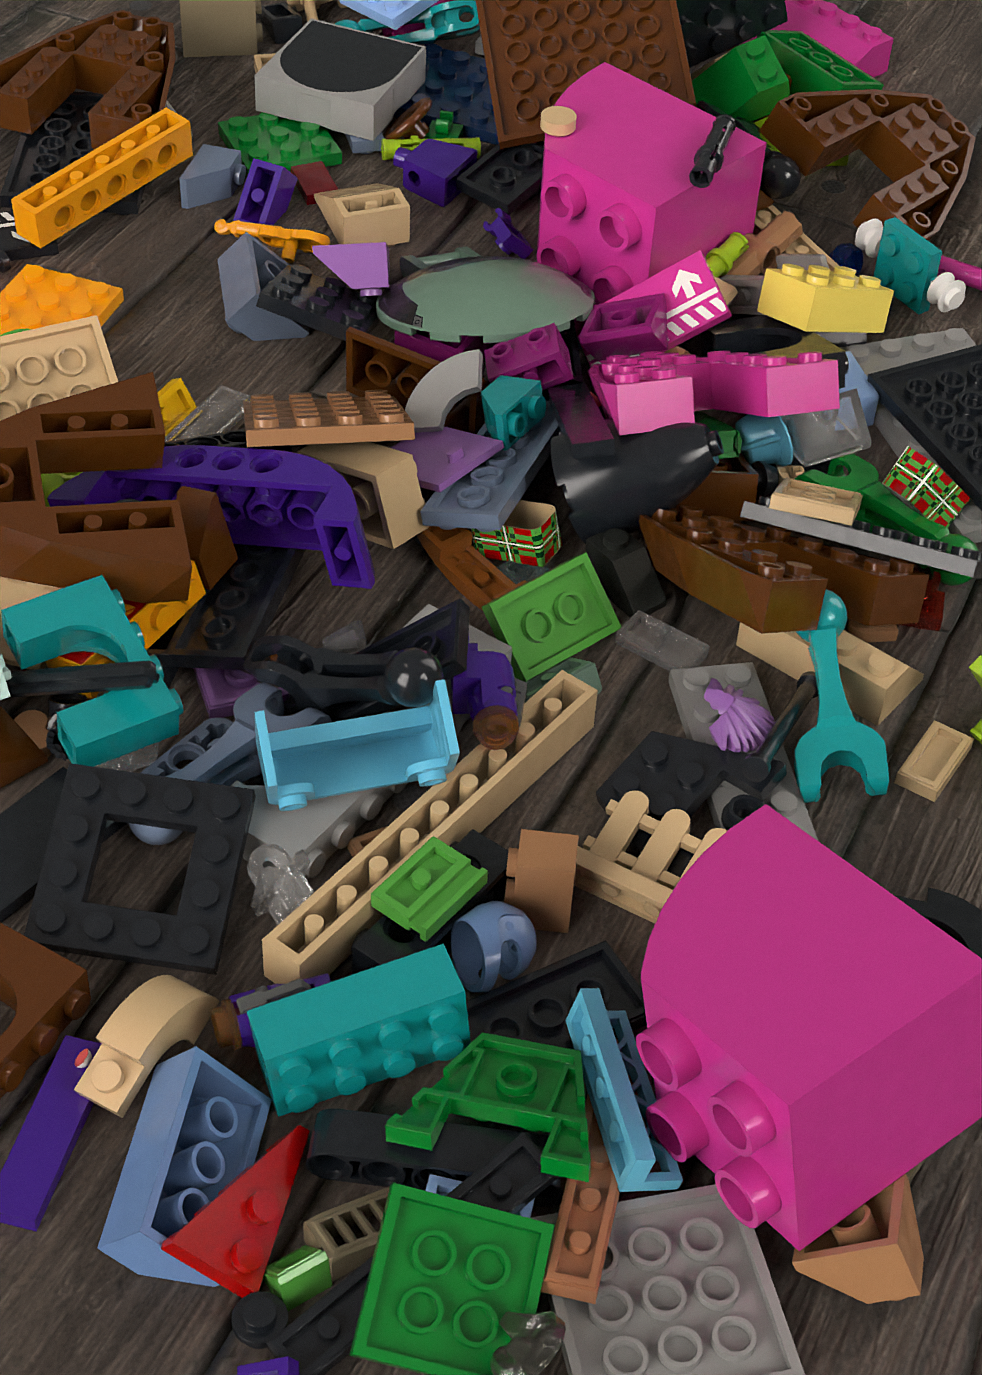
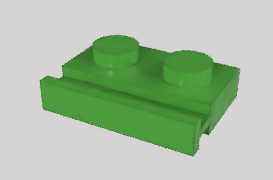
[371,836,488,942]

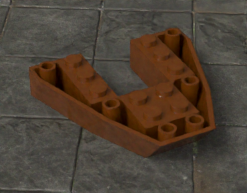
[0,10,176,149]
[759,89,976,241]
[0,372,192,603]
[639,505,930,634]

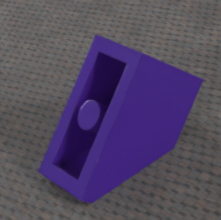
[233,158,298,225]

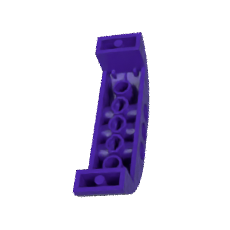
[47,445,375,589]

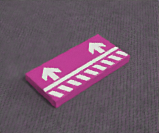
[574,250,732,368]

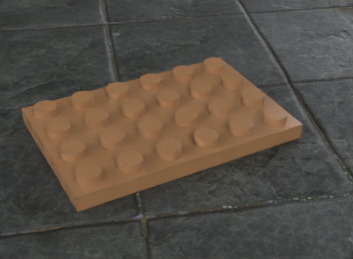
[243,389,415,447]

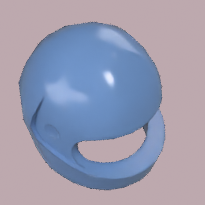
[451,901,537,992]

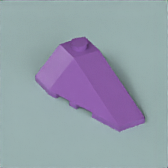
[312,242,389,297]

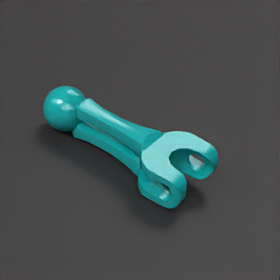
[335,0,480,44]
[794,589,889,803]

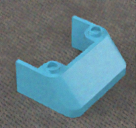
[254,679,460,811]

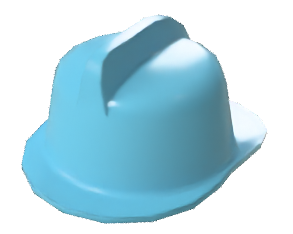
[735,414,793,466]

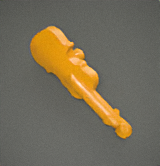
[214,219,330,263]

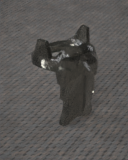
[490,1310,566,1375]

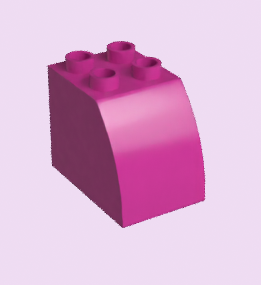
[536,62,767,305]
[636,804,982,1251]

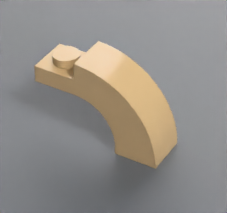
[74,975,220,1118]

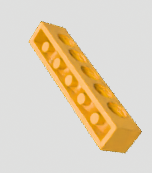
[11,107,193,249]

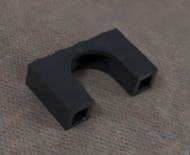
[701,315,849,389]

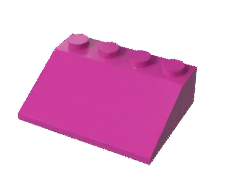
[739,0,894,78]

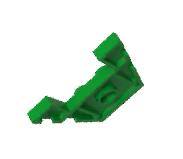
[385,1032,591,1182]

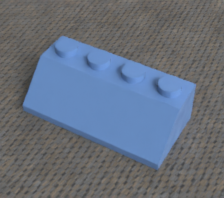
[97,1046,272,1287]

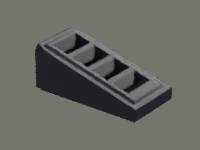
[257,2,303,44]

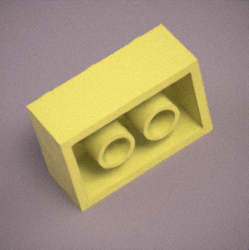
[757,264,894,333]

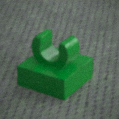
[425,110,464,139]

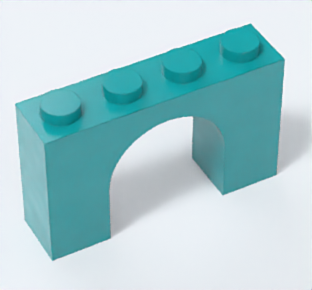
[1,575,184,767]

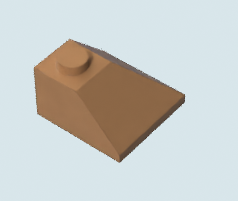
[792,1173,924,1304]

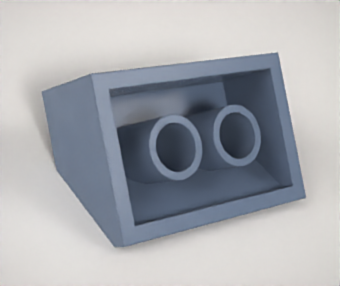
[218,232,309,341]

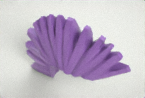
[704,678,775,752]

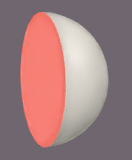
[74,1049,92,1068]

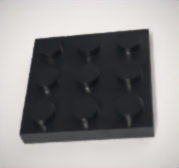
[256,264,381,341]

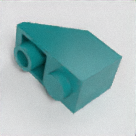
[481,375,546,451]

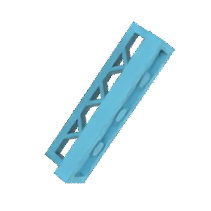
[565,988,683,1192]

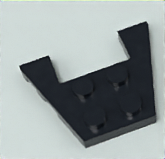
[596,731,787,877]

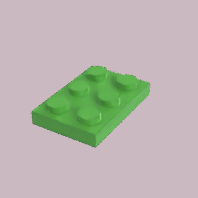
[481,552,622,682]

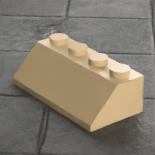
[736,622,924,726]

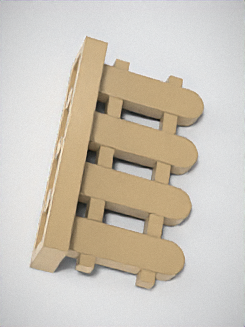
[574,790,727,923]

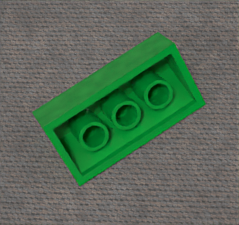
[757,30,884,95]

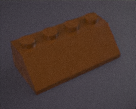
[346,327,490,434]

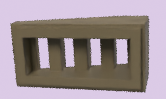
[303,1186,390,1282]

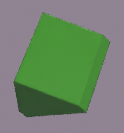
[263,1245,333,1311]

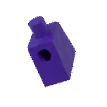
[393,139,477,207]

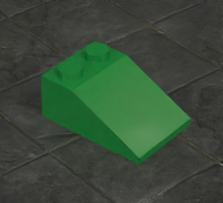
[692,35,790,121]

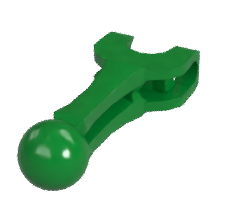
[795,452,979,586]

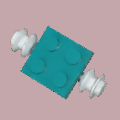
[855,217,966,315]

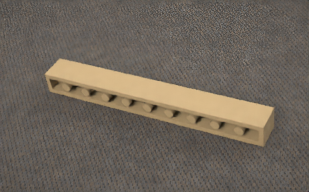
[262,670,598,984]

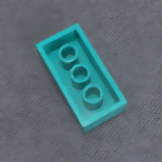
[247,943,471,1117]

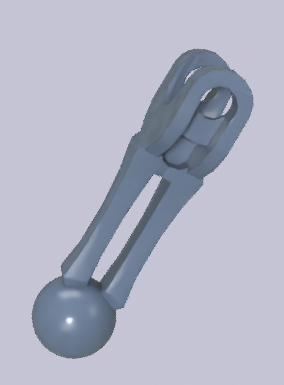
[128,682,332,845]

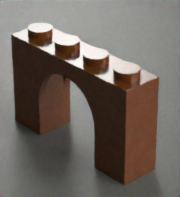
[0,922,91,1099]

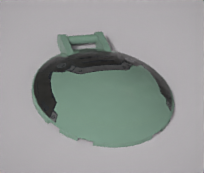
[376,246,595,343]

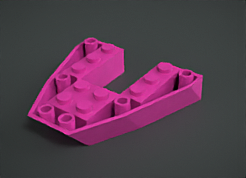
[588,350,840,435]

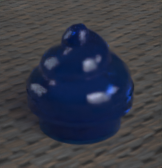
[829,243,863,275]

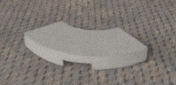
[405,349,483,433]

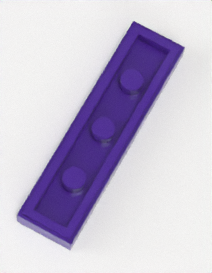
[0,1035,101,1232]

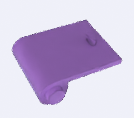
[391,427,504,492]

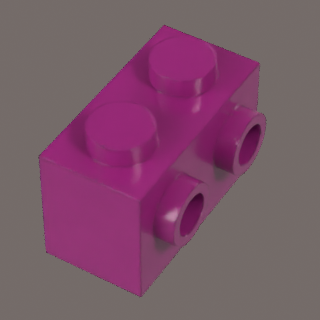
[484,322,574,391]

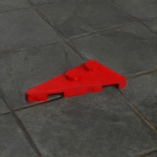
[160,1125,310,1298]

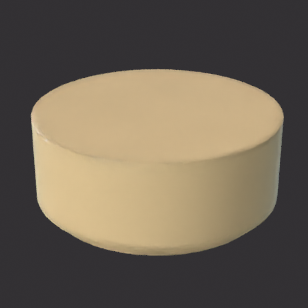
[540,106,577,137]

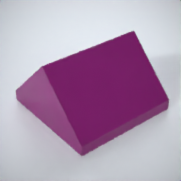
[578,293,668,361]

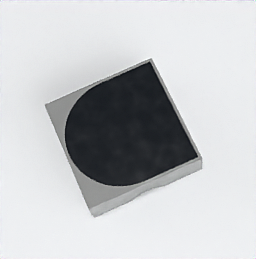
[254,19,426,141]

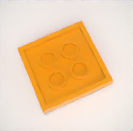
[0,264,124,335]

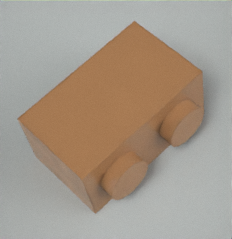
[504,829,579,933]

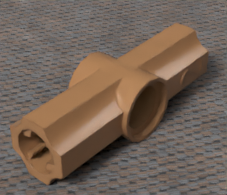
[718,211,803,278]

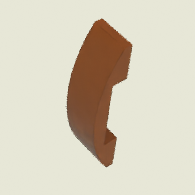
[417,526,527,611]

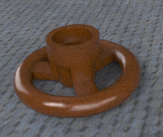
[383,97,432,139]

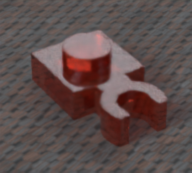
[898,568,945,632]

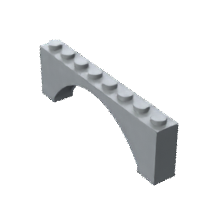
[231,604,513,890]

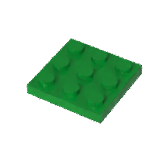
[218,112,342,178]
[349,1183,554,1375]

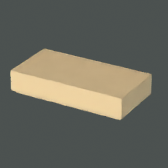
[894,720,974,802]

